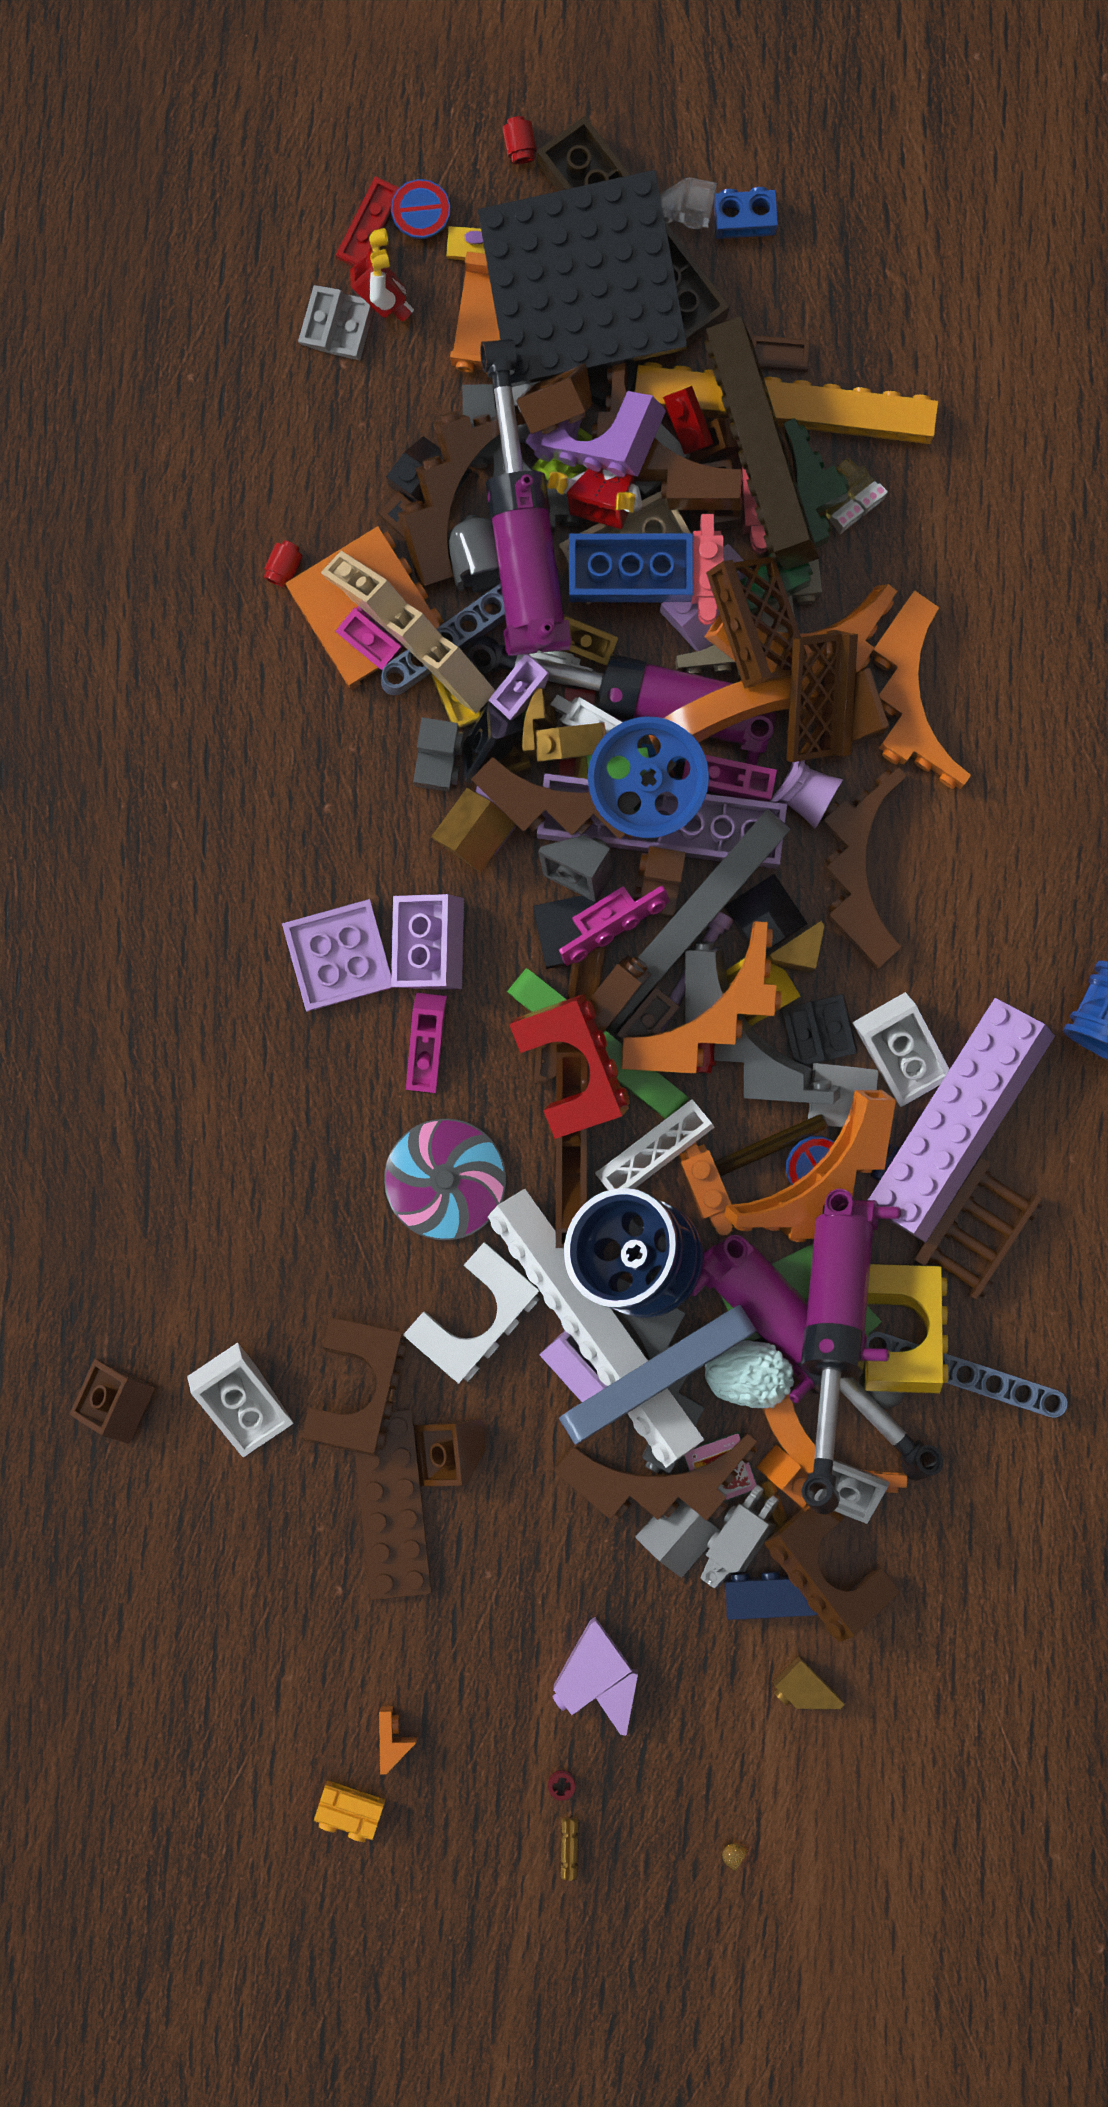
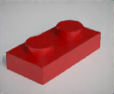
[663,386,714,455]

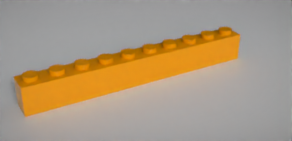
[635,362,938,444]

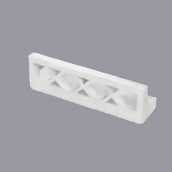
[595,1099,714,1190]

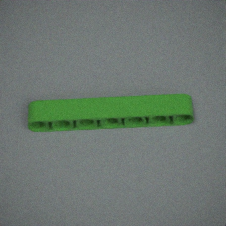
[507,968,689,1119]

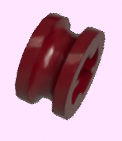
[548,1770,576,1801]

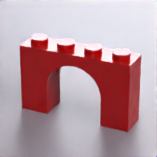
[509,994,630,1139]

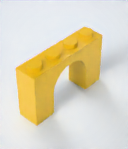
[865,1264,948,1393]

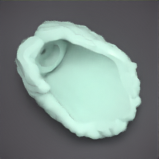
[705,1340,794,1408]

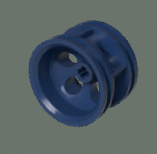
[564,1188,703,1318]

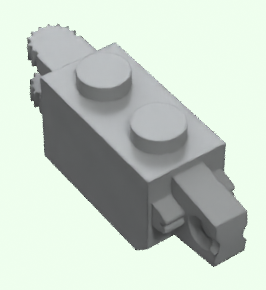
[700,1485,779,1589]

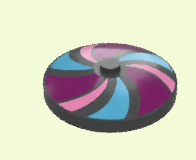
[384,1119,506,1240]

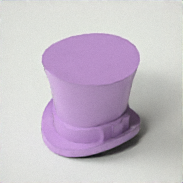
[770,760,843,829]

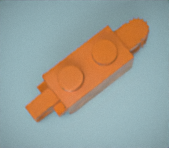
[679,1137,733,1236]

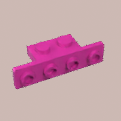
[559,885,669,966]

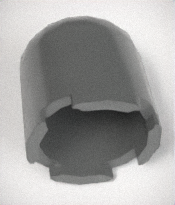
[447,515,501,592]

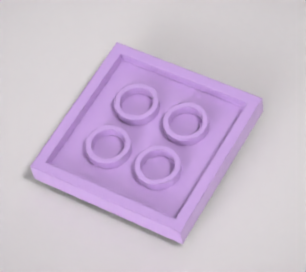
[282,899,394,1012]

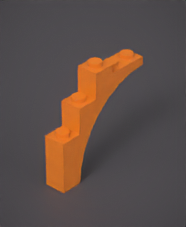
[704,584,897,674]
[870,590,971,789]
[621,921,781,1073]
[724,1090,896,1242]

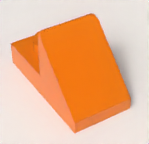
[756,1444,809,1508]
[379,1706,418,1774]

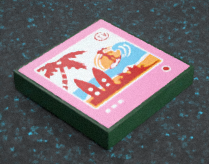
[683,1431,758,1502]

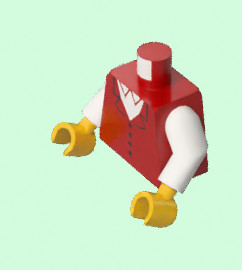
[350,228,414,322]
[547,469,642,529]

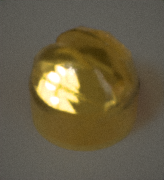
[722,1844,748,1872]

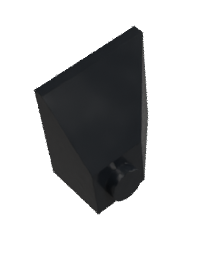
[386,436,472,504]
[463,700,524,783]
[724,874,808,951]

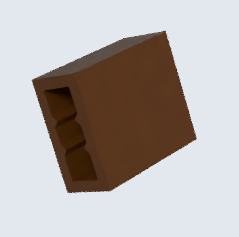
[589,956,652,1033]

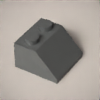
[538,835,614,902]

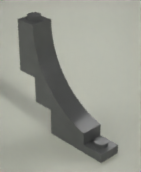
[685,941,841,1104]
[617,1278,705,1474]

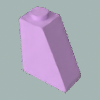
[552,1617,632,1715]

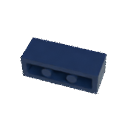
[724,1571,818,1620]

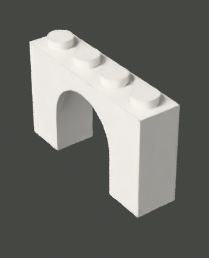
[403,1242,540,1384]

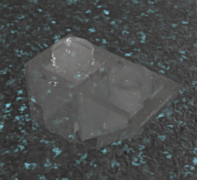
[660,177,717,229]

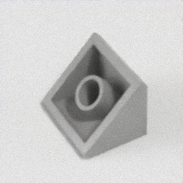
[814,1459,889,1524]
[635,1497,721,1578]

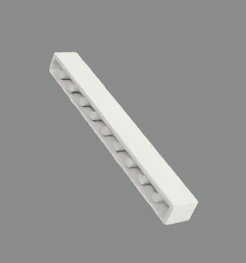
[488,1189,704,1468]

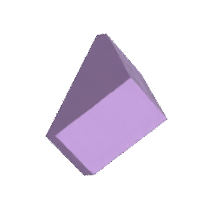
[489,654,550,720]
[596,1668,638,1736]

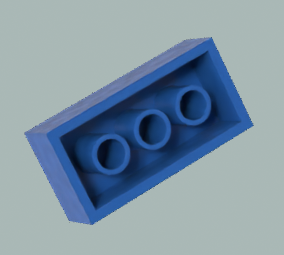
[569,533,693,602]

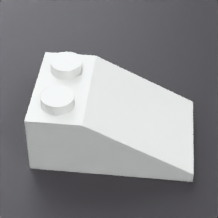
[852,992,950,1107]
[187,1343,293,1457]

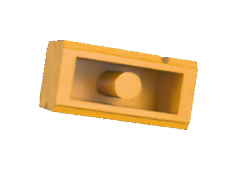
[314,1780,385,1842]

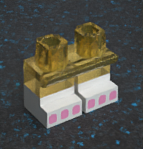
[823,458,888,534]

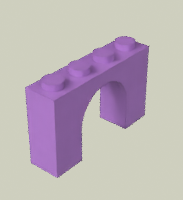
[526,391,666,477]

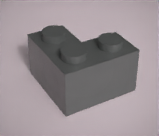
[413,717,464,792]

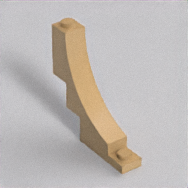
[321,551,496,714]

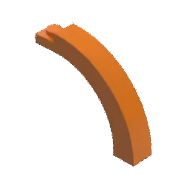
[649,676,819,754]
[763,1392,907,1493]

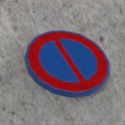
[391,179,451,239]
[786,1136,834,1185]

